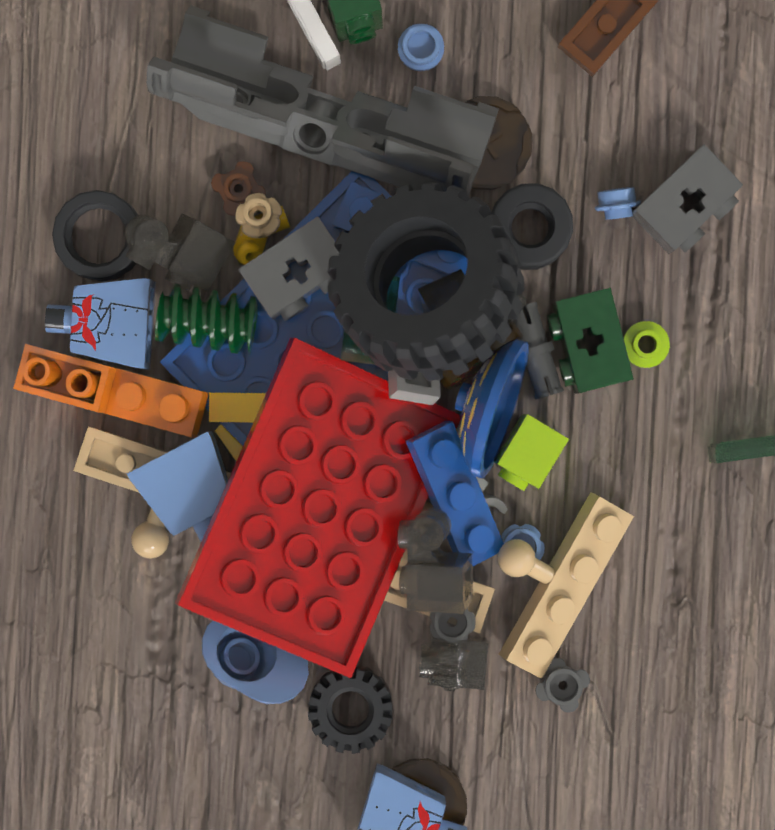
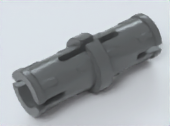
[512,302,564,400]

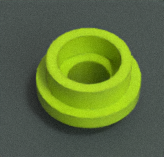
[623,321,670,368]

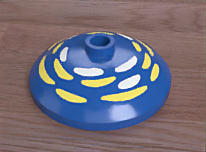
[455,339,529,479]

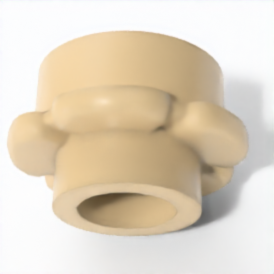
[235,193,282,238]

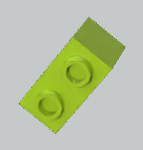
[494,414,569,491]

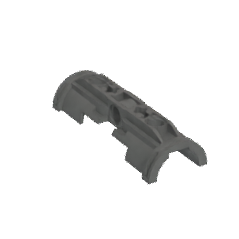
[146,5,499,195]

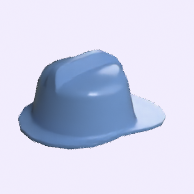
[202,621,309,704]

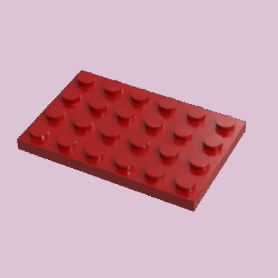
[175,338,461,678]

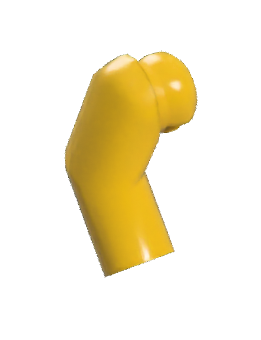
[233,206,290,265]

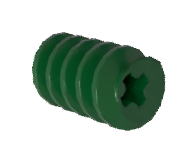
[155,284,258,355]

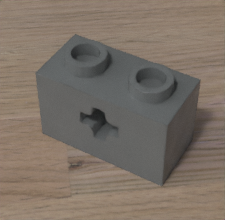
[632,144,743,255]
[238,216,339,321]

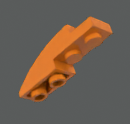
[13,344,209,438]

